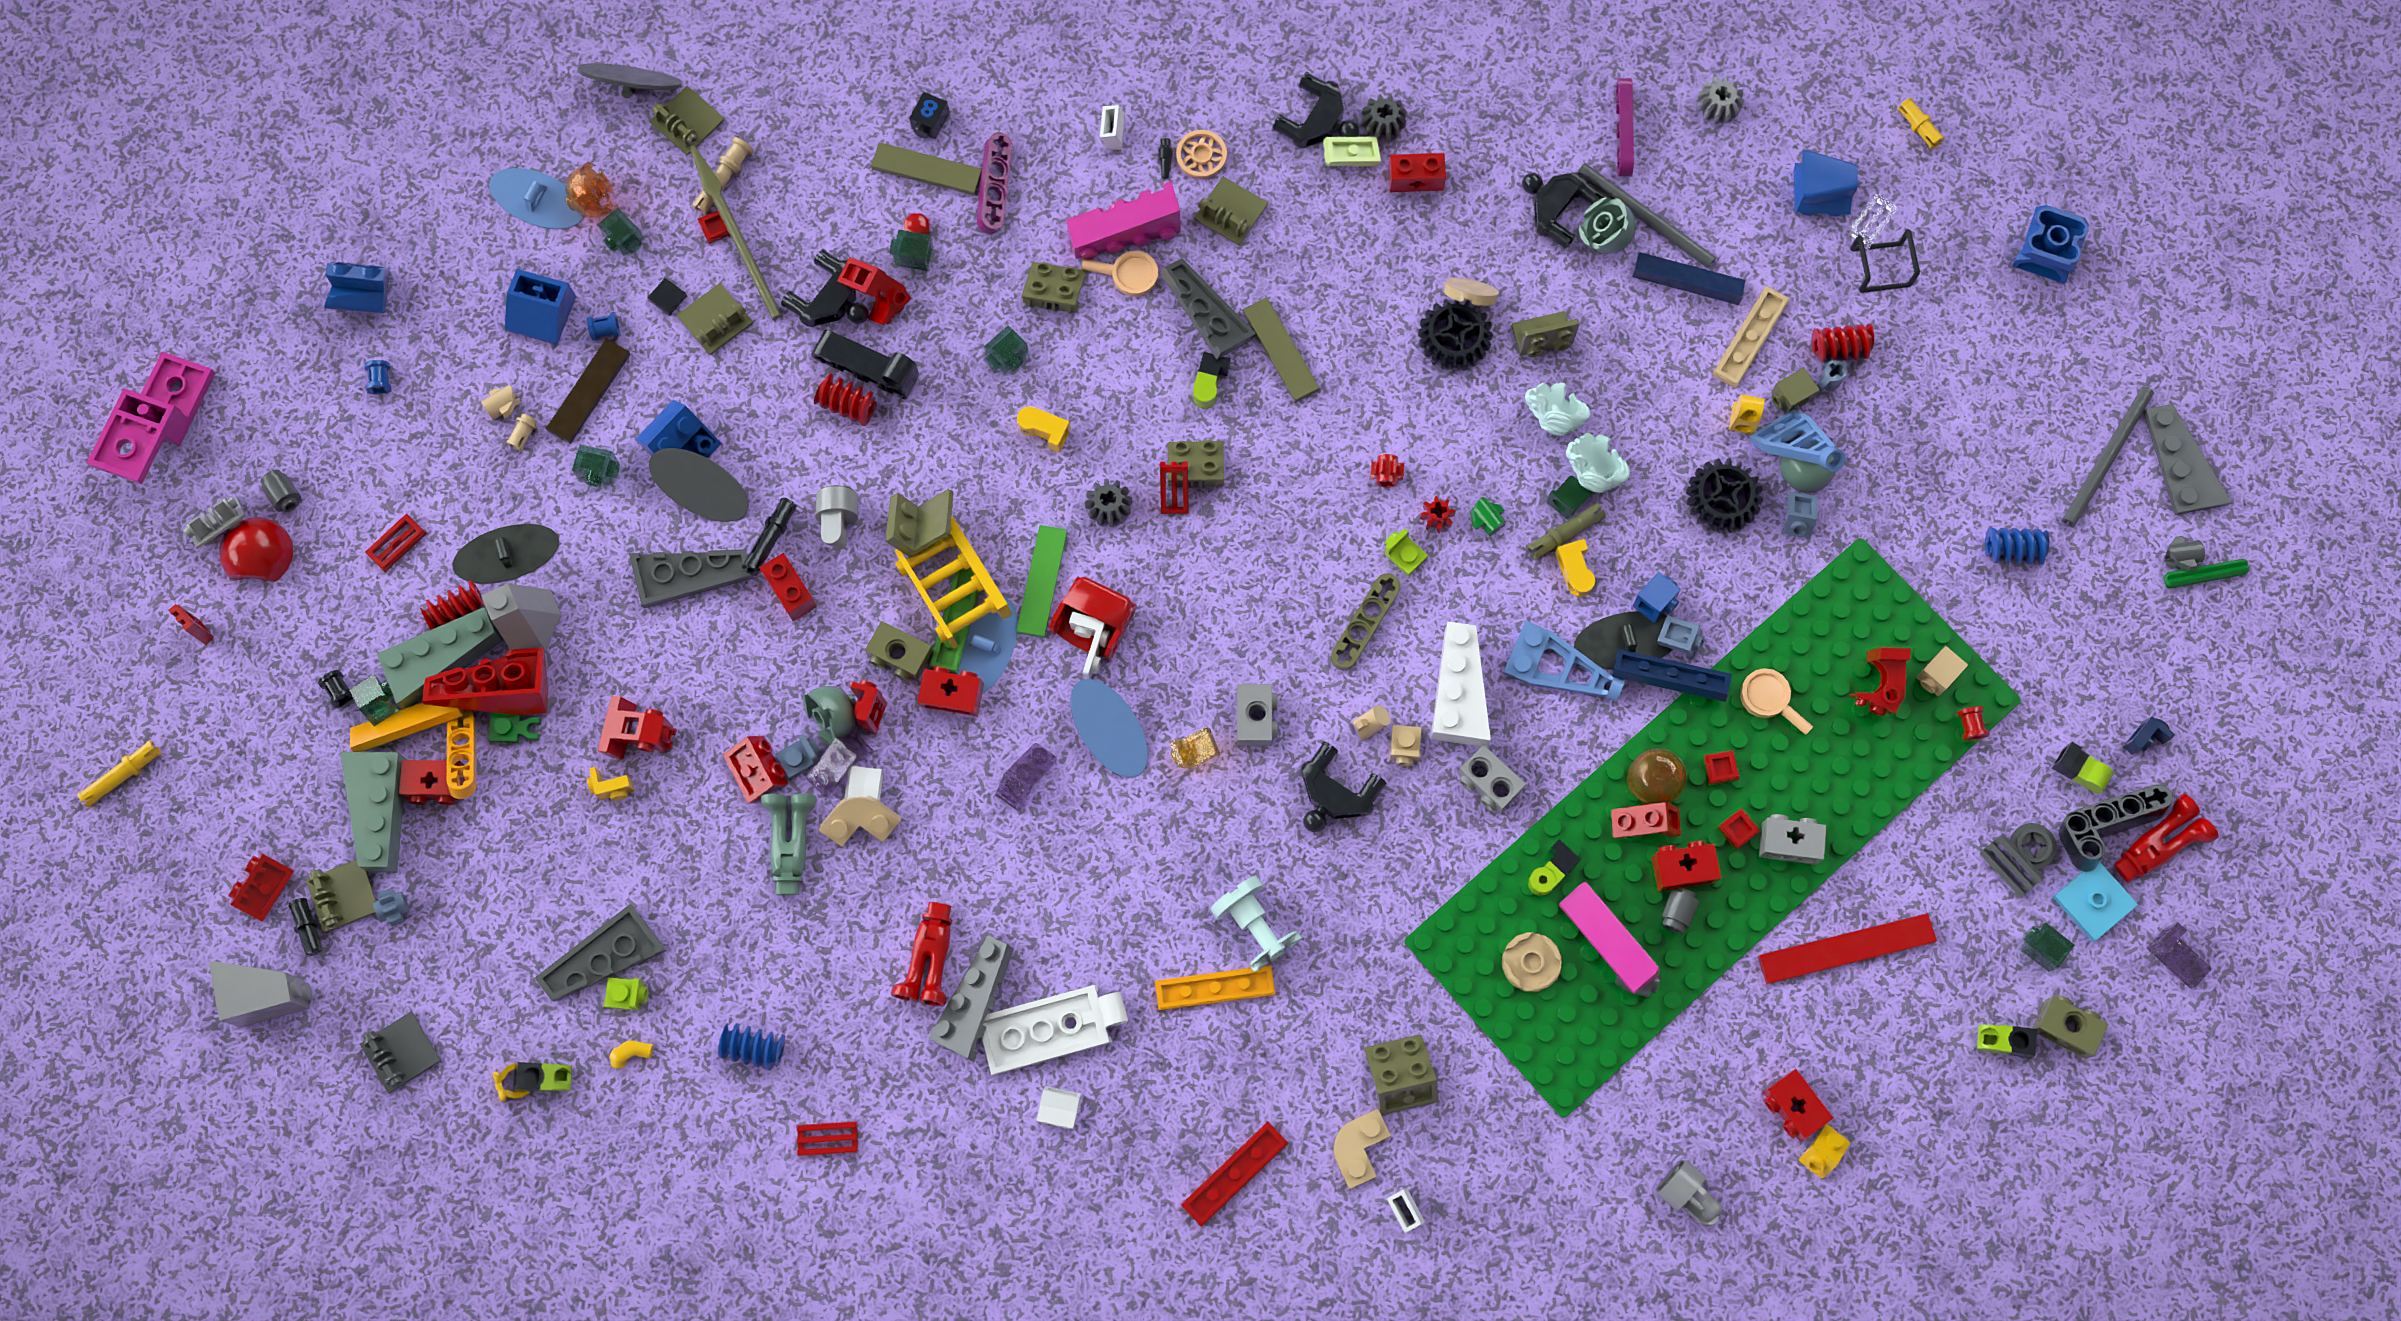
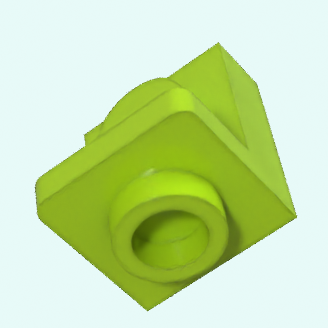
[1384,528,1428,576]
[604,977,648,1011]

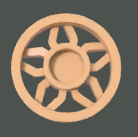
[1176,130,1227,179]

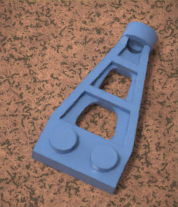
[1749,409,1846,472]
[1503,621,1625,702]

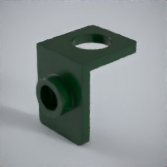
[1546,475,1591,520]

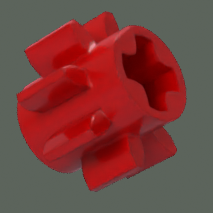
[1370,454,1404,488]
[1420,496,1456,533]

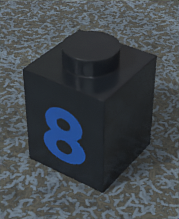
[909,91,950,139]

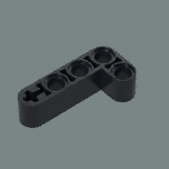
[811,330,919,400]
[2058,784,2173,872]

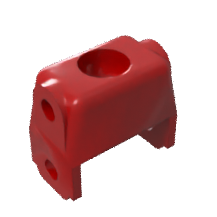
[1049,577,1137,662]

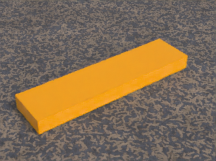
[350,702,463,752]
[1155,965,1275,1011]

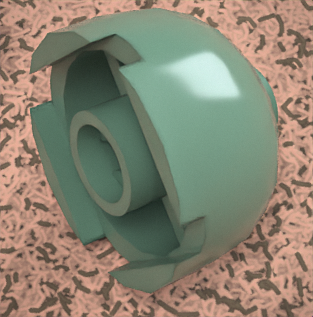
[1579,197,1636,254]
[1779,440,1836,493]
[803,686,856,745]

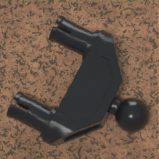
[1272,72,1359,148]
[1522,172,1609,249]
[781,249,869,327]
[1301,741,1387,832]

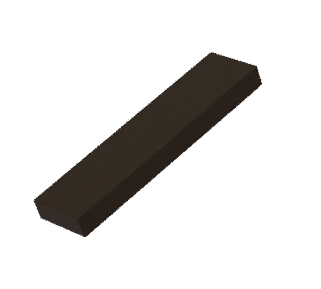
[545,339,631,444]

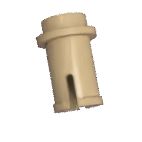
[506,414,537,451]

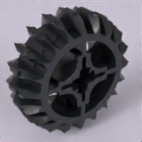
[1418,298,1493,372]
[1686,458,1763,533]

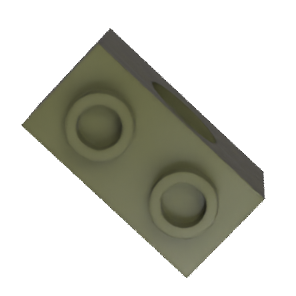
[865,621,934,682]
[2033,995,2109,1059]

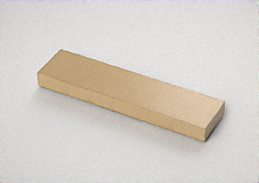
[1712,286,1790,389]

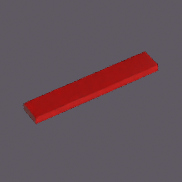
[1758,913,1937,985]

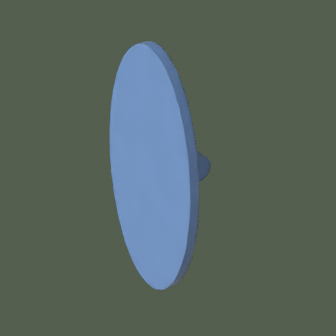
[489,168,584,229]
[956,597,1018,694]
[1070,679,1148,777]

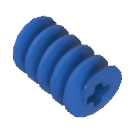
[1985,527,2050,565]
[718,1023,785,1071]

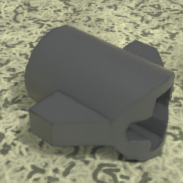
[2165,536,2205,571]

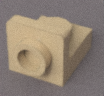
[1390,725,1421,767]

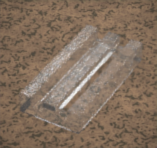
[1845,193,1899,250]

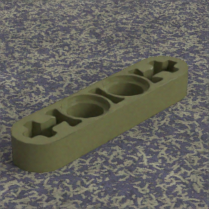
[1331,573,1400,671]

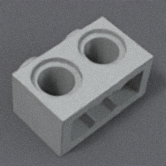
[1458,744,1526,814]

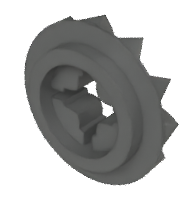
[2010,823,2057,869]

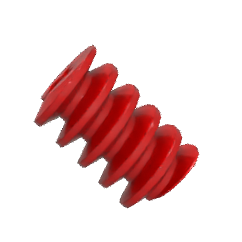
[1811,324,1875,363]
[814,373,877,426]
[420,580,486,630]

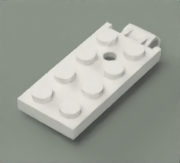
[982,985,1128,1076]

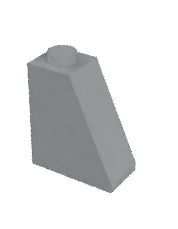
[481,584,562,652]

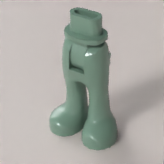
[761,794,817,895]

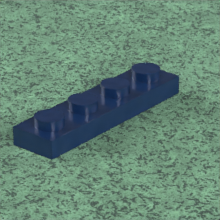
[1612,649,1732,702]

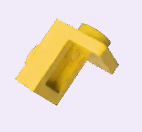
[587,767,635,801]
[1799,1124,1851,1179]

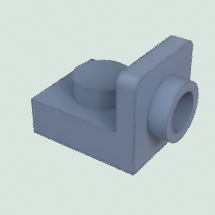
[1783,491,1818,538]
[1657,615,1705,660]
[776,734,821,780]

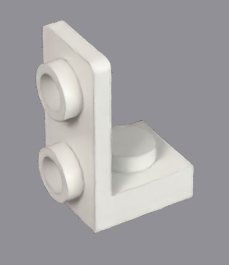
[1069,612,1110,679]

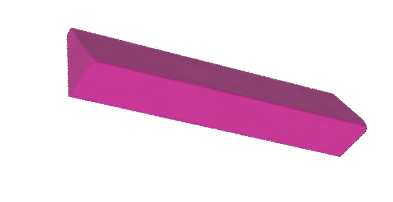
[1559,882,1660,994]

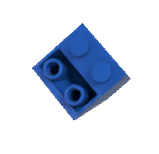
[505,269,576,345]
[635,400,722,458]

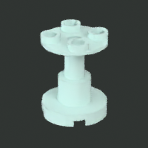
[1210,876,1302,972]

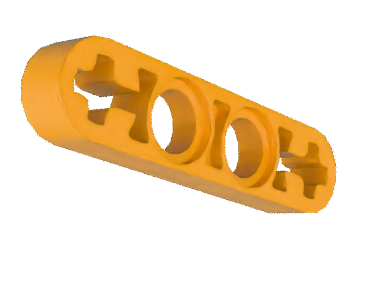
[447,709,477,799]

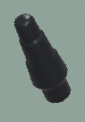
[1158,138,1173,179]

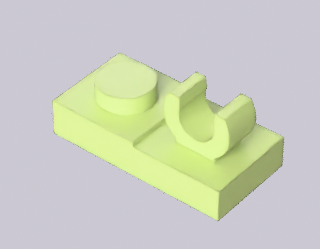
[1323,137,1381,166]

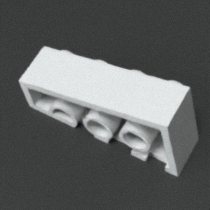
[1431,622,1491,747]

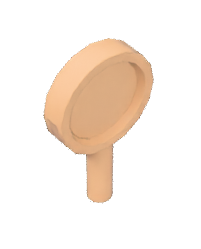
[1082,251,1158,296]
[1740,668,1813,735]

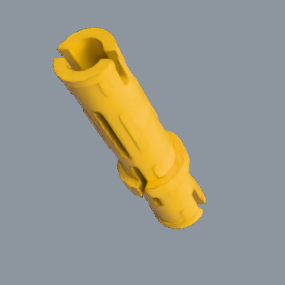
[77,740,162,808]

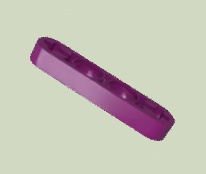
[1616,78,1634,176]
[976,132,1012,234]

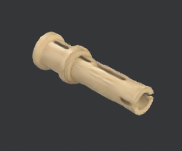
[692,137,754,215]

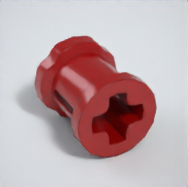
[1957,706,1990,741]

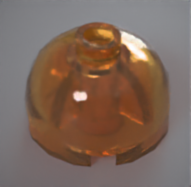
[565,162,618,218]
[1627,748,1687,805]

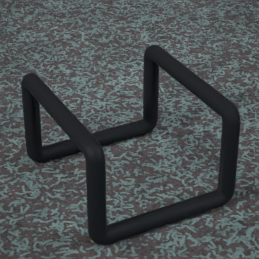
[1850,229,1920,293]

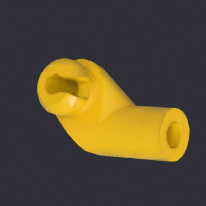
[609,1040,654,1069]

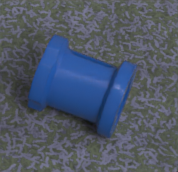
[587,312,621,341]
[364,360,392,395]

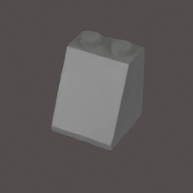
[209,961,313,1028]

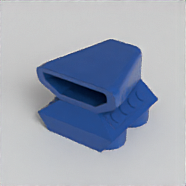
[1793,150,1858,217]
[2012,205,2089,284]
[324,262,390,313]

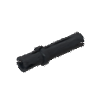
[742,497,797,576]

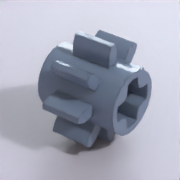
[373,888,410,927]

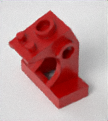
[837,257,911,326]
[1850,647,1911,717]
[597,696,677,760]

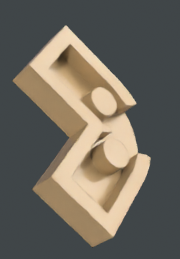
[819,795,901,847]
[1333,1109,1391,1189]

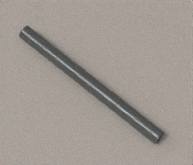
[1578,163,1716,268]
[2062,387,2154,528]

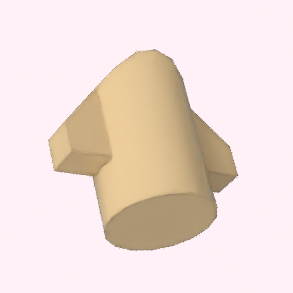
[481,385,521,420]
[1352,705,1391,741]

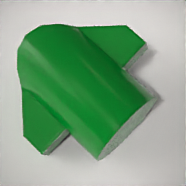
[1470,497,1506,536]

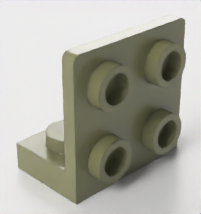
[1511,311,1580,358]
[885,489,954,557]
[1365,1034,1439,1115]

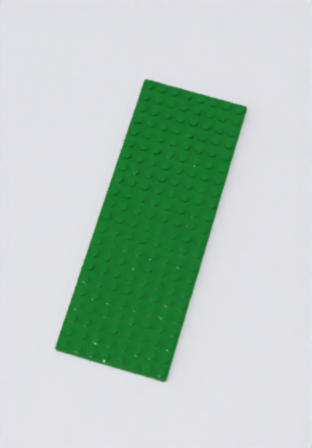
[1405,538,2021,1117]

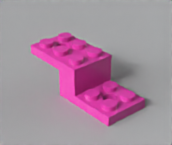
[86,352,215,485]

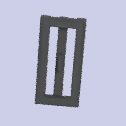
[1979,833,2044,898]

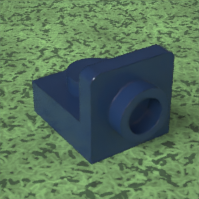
[2123,716,2175,754]

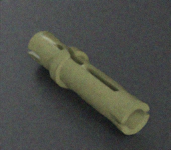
[1526,503,1606,560]

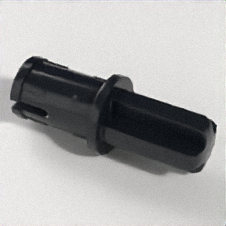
[288,898,323,956]

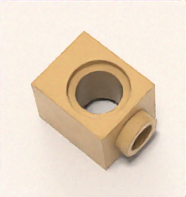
[1916,646,1968,696]

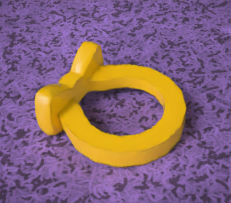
[492,1063,530,1102]

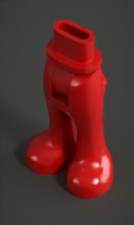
[2113,794,2219,883]
[891,902,953,1007]

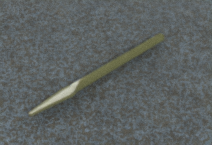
[690,145,782,320]

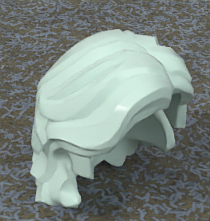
[1525,382,1590,436]
[1566,433,1630,493]

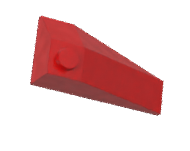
[422,647,548,715]

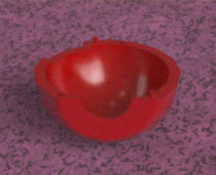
[219,517,293,582]

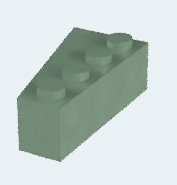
[377,607,503,709]
[340,752,408,873]

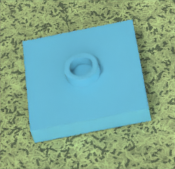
[2053,862,2138,942]

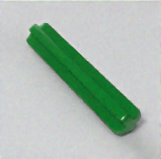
[2163,559,2249,589]

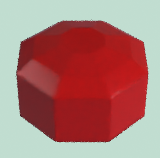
[904,213,930,241]

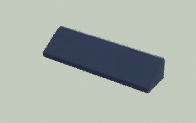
[1632,252,1745,305]

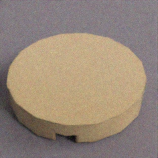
[1444,278,1499,306]
[1502,932,1561,992]

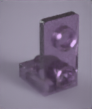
[807,731,874,797]
[995,743,1057,811]
[2146,922,2211,989]

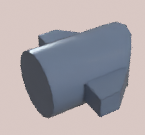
[1817,360,1849,392]

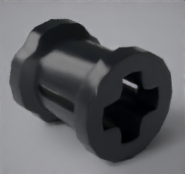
[318,670,356,708]

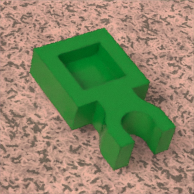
[488,712,541,743]

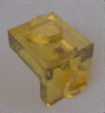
[1170,727,1220,769]

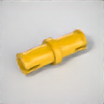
[1897,98,1945,150]

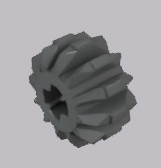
[1361,94,1407,141]
[1085,478,1133,527]

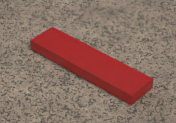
[1181,1121,1289,1227]

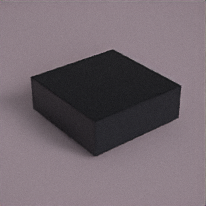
[647,278,687,316]

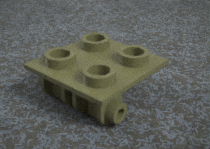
[649,86,725,155]
[1194,176,1268,246]
[1021,262,1086,314]
[676,283,754,355]
[1168,440,1224,488]
[306,859,376,933]

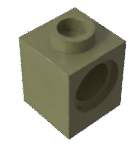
[1771,368,1819,414]

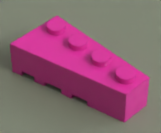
[1066,181,1181,260]

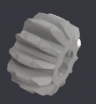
[1697,76,1744,124]

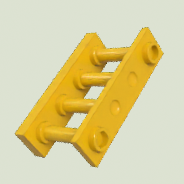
[894,516,1012,649]

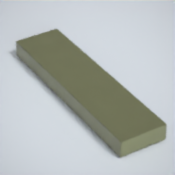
[871,142,982,196]
[1243,297,1319,403]

